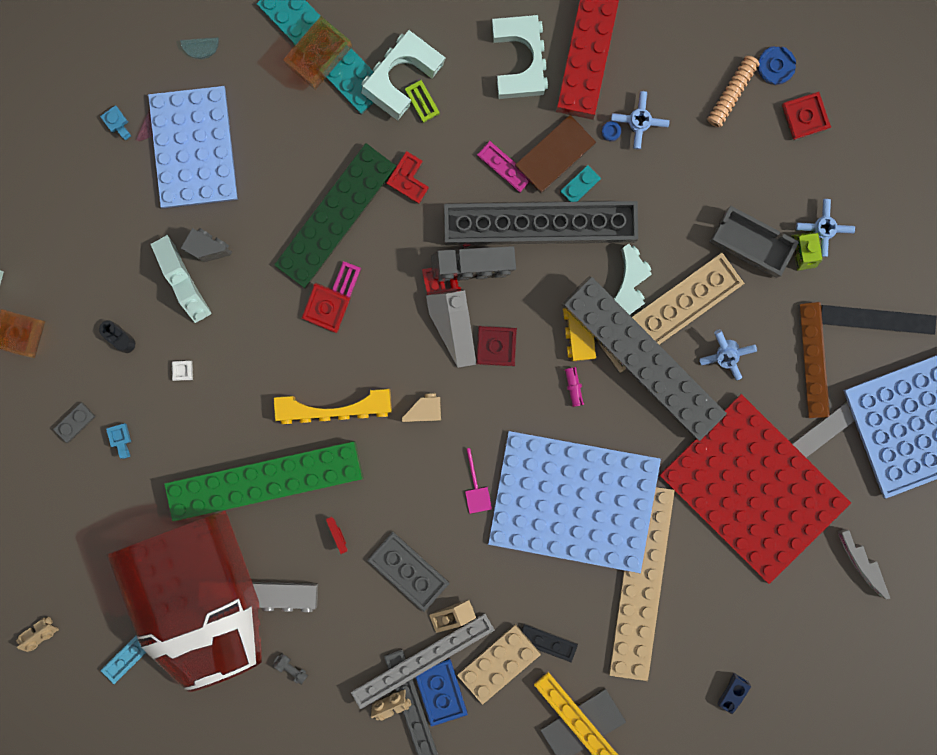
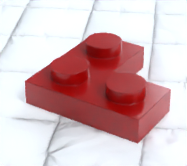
[387,151,429,204]

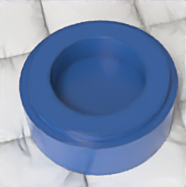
[602,121,621,142]

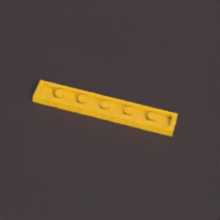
[534,672,618,755]

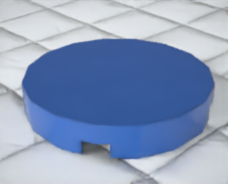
[758,46,796,85]

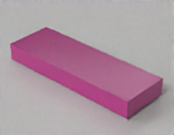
[477,141,529,193]

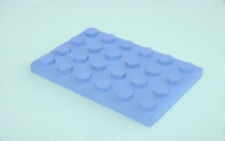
[148,86,238,209]

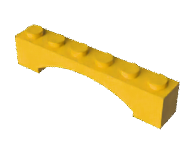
[274,389,392,424]

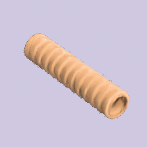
[707,56,760,127]

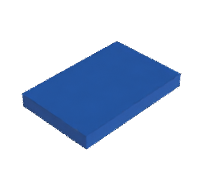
[416,659,468,727]

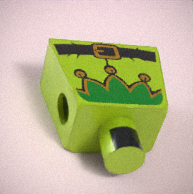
[791,232,822,271]

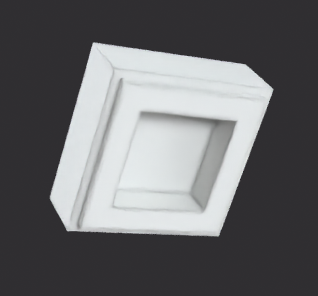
[172,361,193,381]

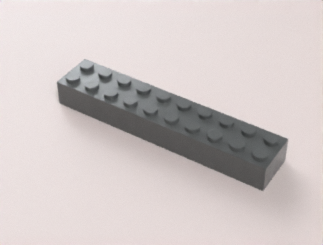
[444,201,638,245]
[562,277,727,441]

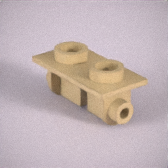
[16,617,59,652]
[371,689,411,721]

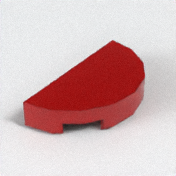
[326,517,348,554]

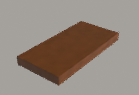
[515,115,596,194]

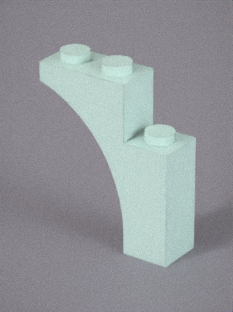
[151,235,212,323]
[614,244,652,315]

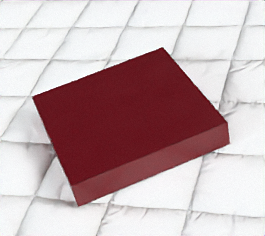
[477,326,517,367]

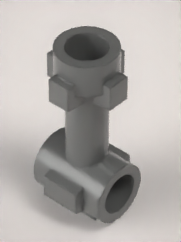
[272,653,308,685]

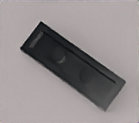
[521,623,578,663]

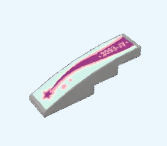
[837,529,890,599]

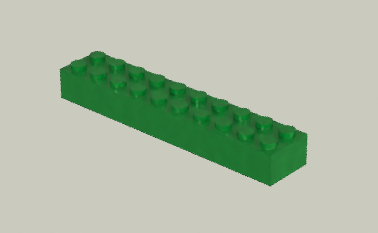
[164,441,364,522]

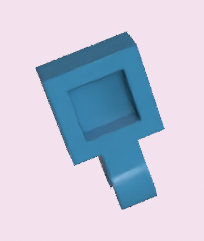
[100,105,131,140]
[106,423,131,459]

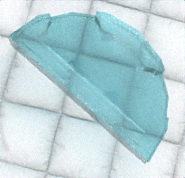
[180,38,219,59]

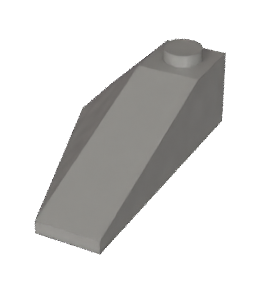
[426,289,476,368]

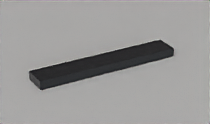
[821,305,937,335]

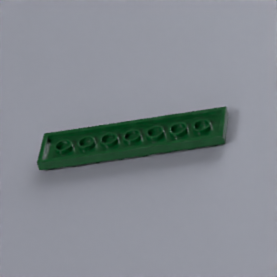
[274,143,397,289]

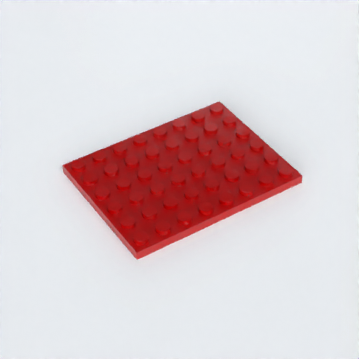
[660,394,851,584]

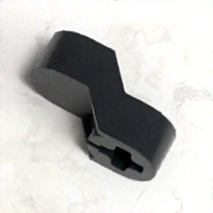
[99,320,136,353]

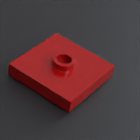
[782,92,831,140]
[301,283,351,333]

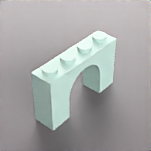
[492,15,548,99]
[361,30,445,121]

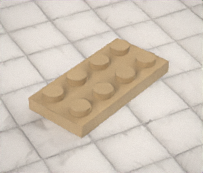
[457,624,541,705]

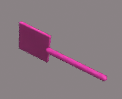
[465,448,492,514]

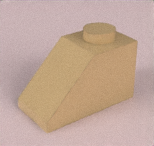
[402,394,441,422]
[429,600,476,633]

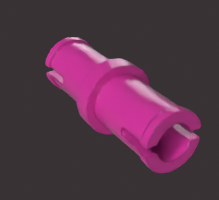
[564,367,584,407]

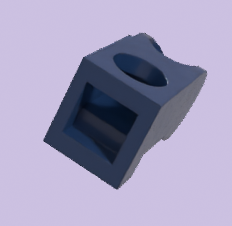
[718,673,751,714]

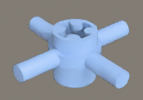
[611,91,669,150]
[796,199,855,257]
[700,329,757,380]

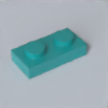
[560,165,601,202]

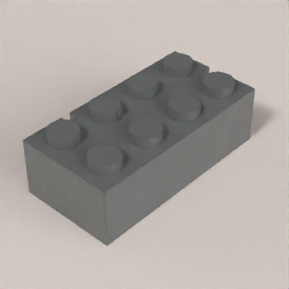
[709,206,799,278]
[431,246,516,282]

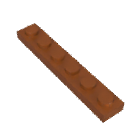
[800,302,830,418]

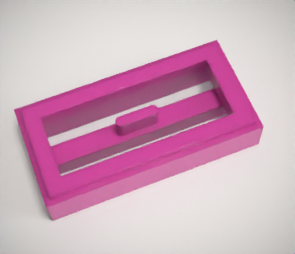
[332,261,361,297]

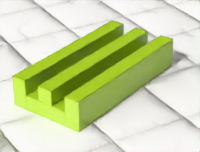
[405,80,440,123]

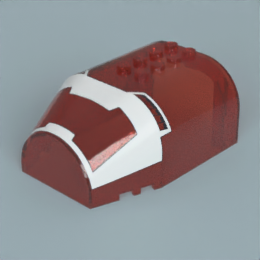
[107,510,262,692]

